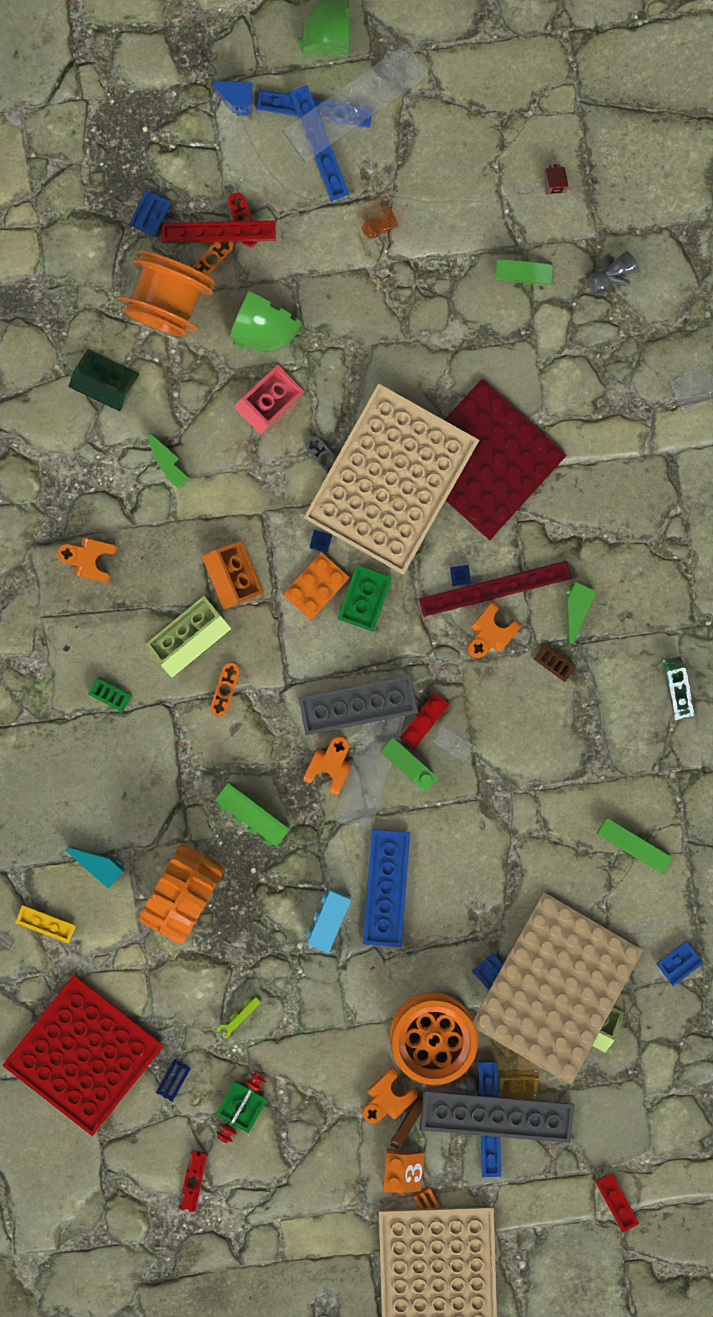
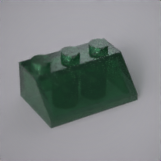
[68,349,139,412]

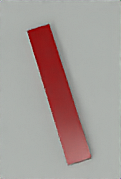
[161,220,276,244]

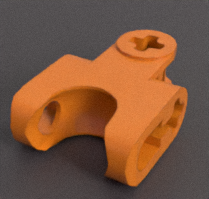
[57,538,118,583]
[468,601,522,658]
[303,736,352,796]
[362,1067,418,1124]

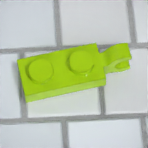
[217,995,262,1039]

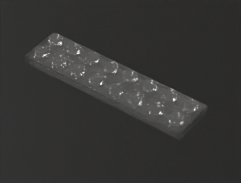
[282,43,428,163]
[334,674,415,831]

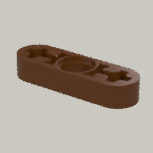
[389,1097,423,1150]

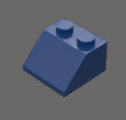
[213,81,253,116]

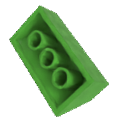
[215,781,290,847]

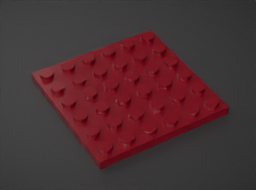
[444,379,567,541]

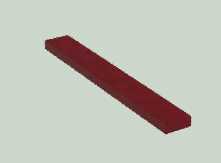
[419,561,572,617]

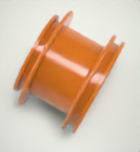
[117,251,216,338]
[390,992,478,1085]

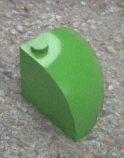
[299,0,349,55]
[230,291,302,352]

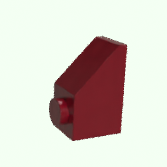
[544,164,568,195]

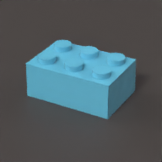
[306,888,351,953]

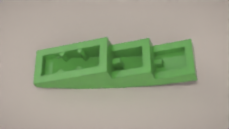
[596,817,672,874]

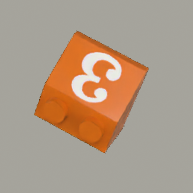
[383,1149,425,1193]

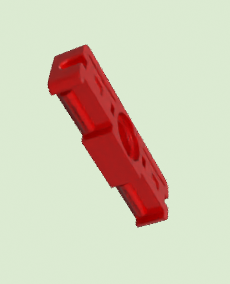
[179,1150,207,1212]

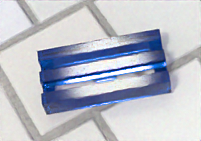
[156,1058,191,1102]

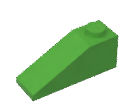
[565,582,597,644]
[380,737,438,792]

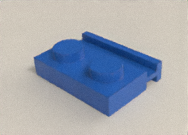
[129,190,172,238]
[656,941,704,986]
[472,952,503,990]

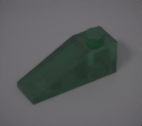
[662,656,694,720]

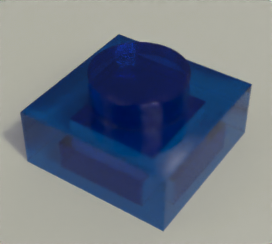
[309,530,333,553]
[450,565,472,586]

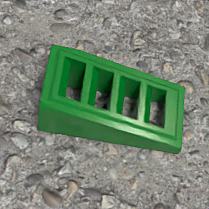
[88,678,132,713]

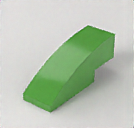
[495,259,553,285]
[148,433,189,489]

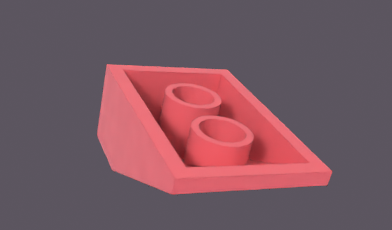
[234,365,304,434]

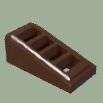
[533,644,576,682]

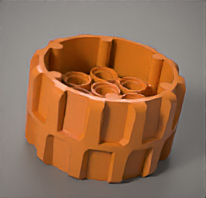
[139,844,225,944]

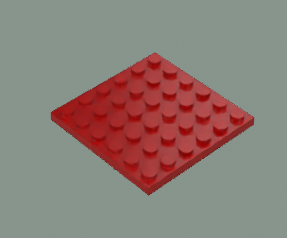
[2,974,164,1137]

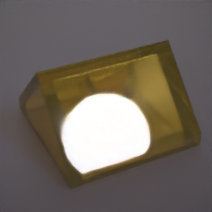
[498,1070,539,1100]

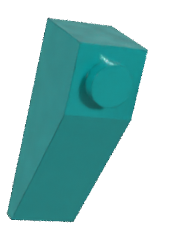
[65,846,125,889]

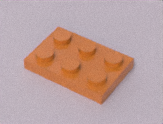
[283,552,350,620]

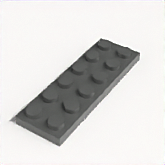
[299,675,419,735]

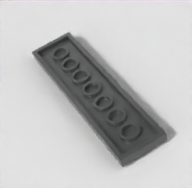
[420,1091,574,1143]

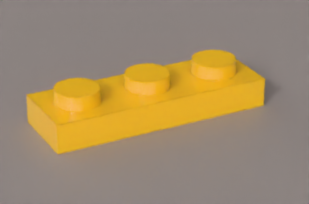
[15,905,76,944]

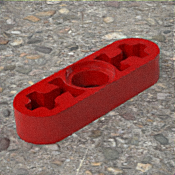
[228,193,258,248]

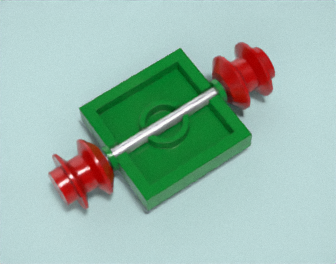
[215,1071,268,1143]

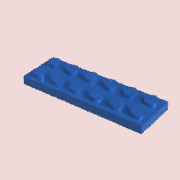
[363,829,410,947]

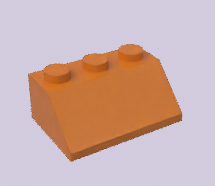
[201,540,264,609]

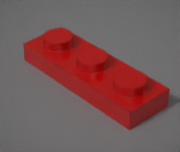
[399,693,449,750]
[595,1172,639,1233]

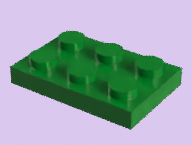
[337,565,392,632]

